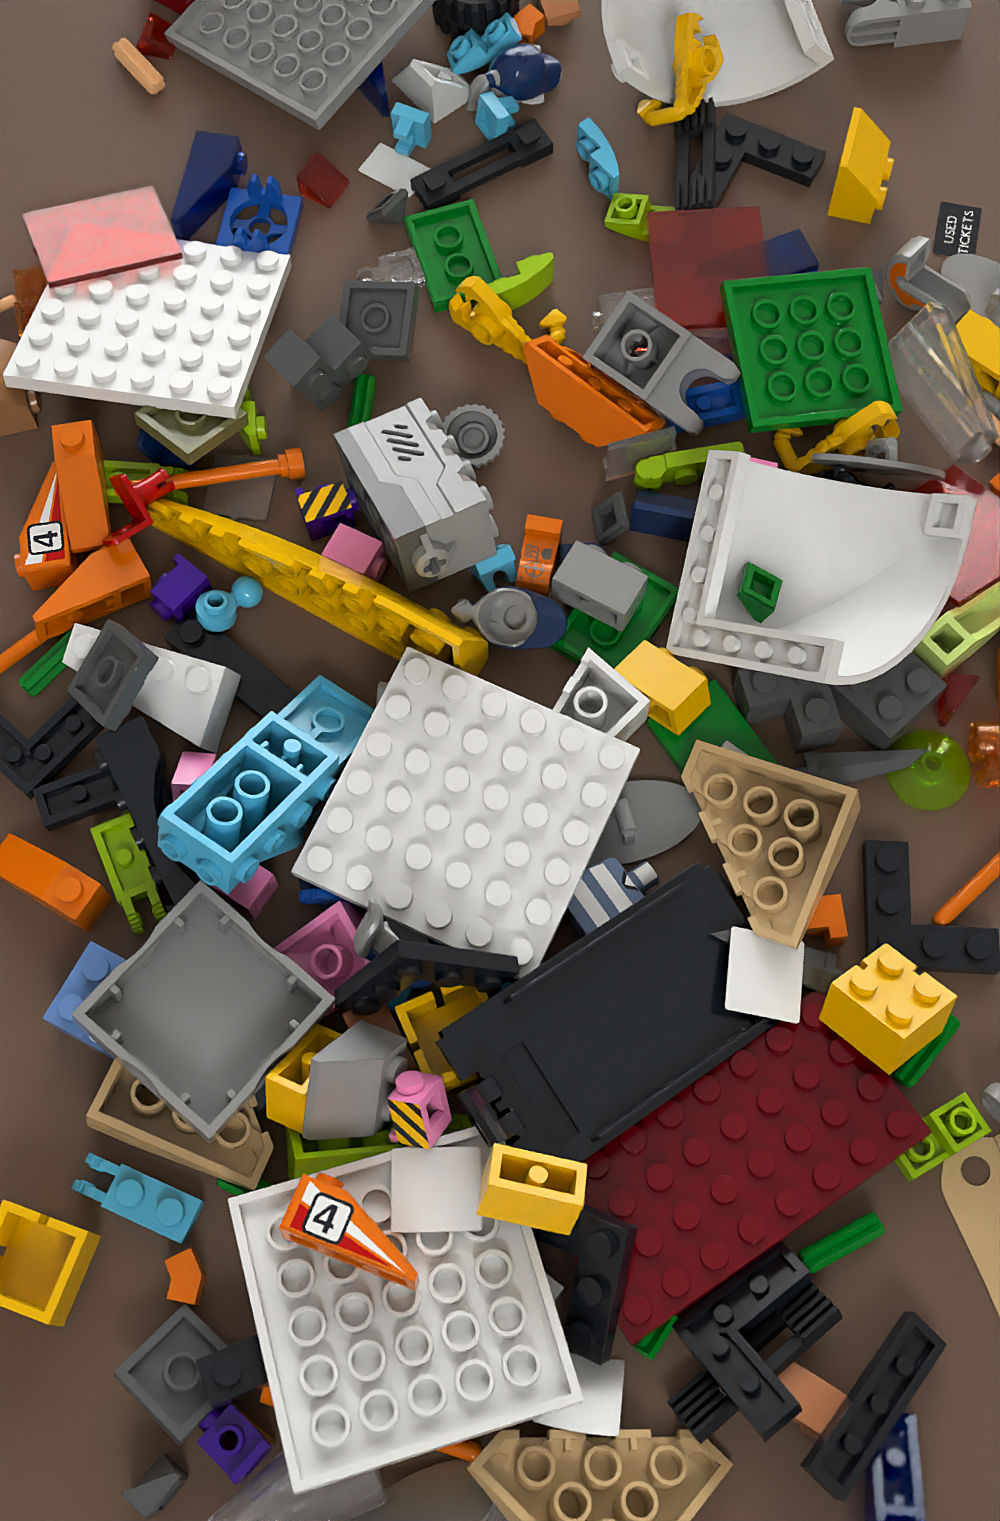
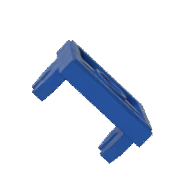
[216,174,304,255]

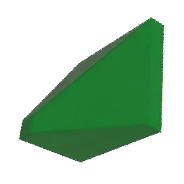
[737,562,783,623]

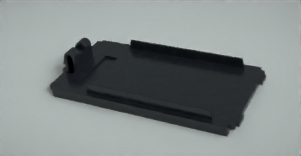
[435,862,780,1163]

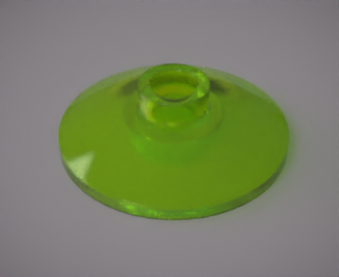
[886,731,971,810]

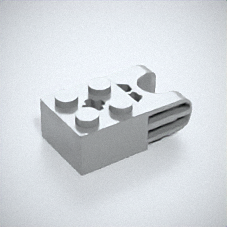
[838,0,972,48]
[582,291,741,436]

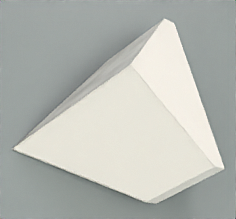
[392,59,470,123]

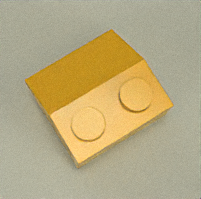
[827,107,894,224]

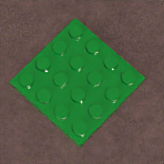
[719,267,903,433]

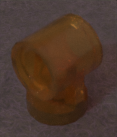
[968,721,1000,788]

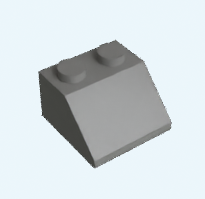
[302,1020,408,1140]

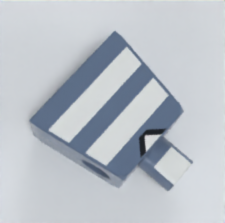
[564,857,659,938]

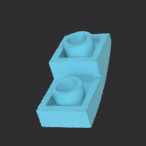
[446,12,522,75]
[576,117,619,201]

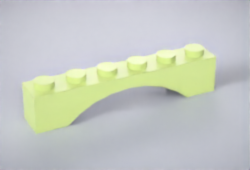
[912,575,1000,680]

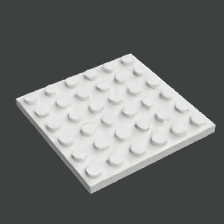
[3,226,292,419]
[291,646,640,980]
[228,1126,584,1495]

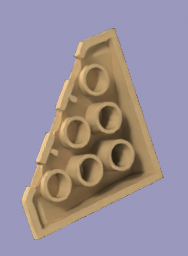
[681,740,861,950]
[86,1059,274,1191]
[467,1429,733,1521]

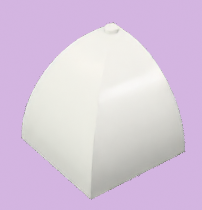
[602,0,834,107]
[666,450,977,685]

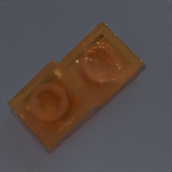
[13,265,53,340]

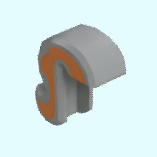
[886,236,972,331]

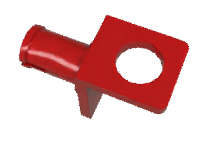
[101,468,175,546]

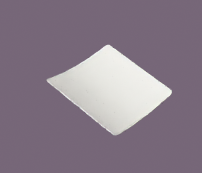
[532,1353,625,1436]

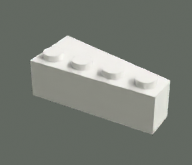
[62,623,241,753]
[553,647,650,742]

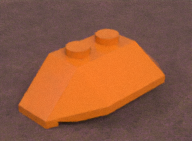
[523,334,665,447]

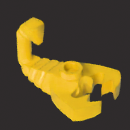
[636,12,724,127]
[449,276,567,364]
[773,401,900,476]

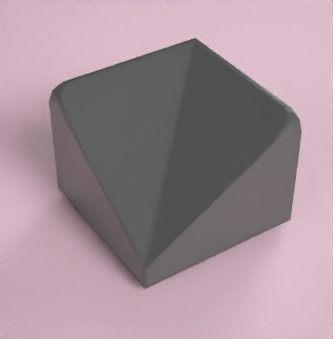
[122,1453,189,1519]

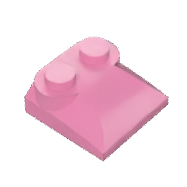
[273,901,370,1019]

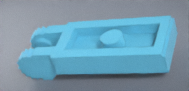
[71,1152,205,1245]

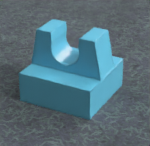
[475,91,519,141]
[391,102,432,157]
[469,544,517,592]

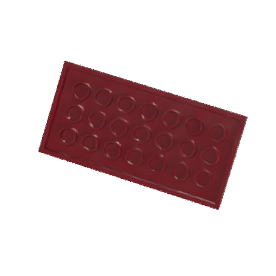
[572,991,932,1347]

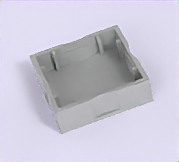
[71,880,336,1144]

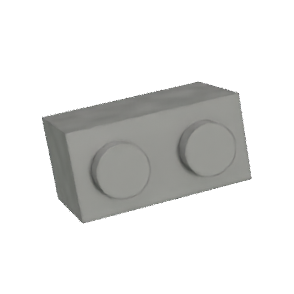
[552,540,648,632]

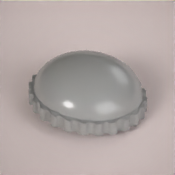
[443,404,506,468]

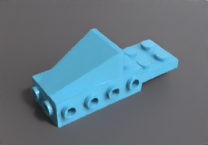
[157,675,375,894]

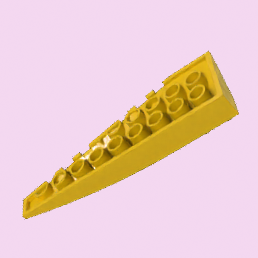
[147,498,489,677]

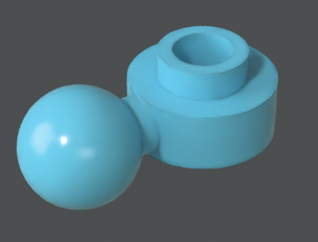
[195,576,263,632]

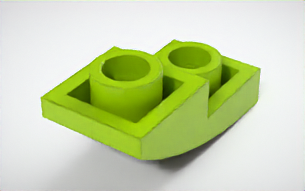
[604,193,689,247]
[487,252,554,311]
[239,385,268,455]
[895,1092,991,1182]

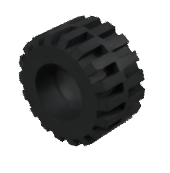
[432,0,519,40]

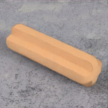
[112,38,165,95]

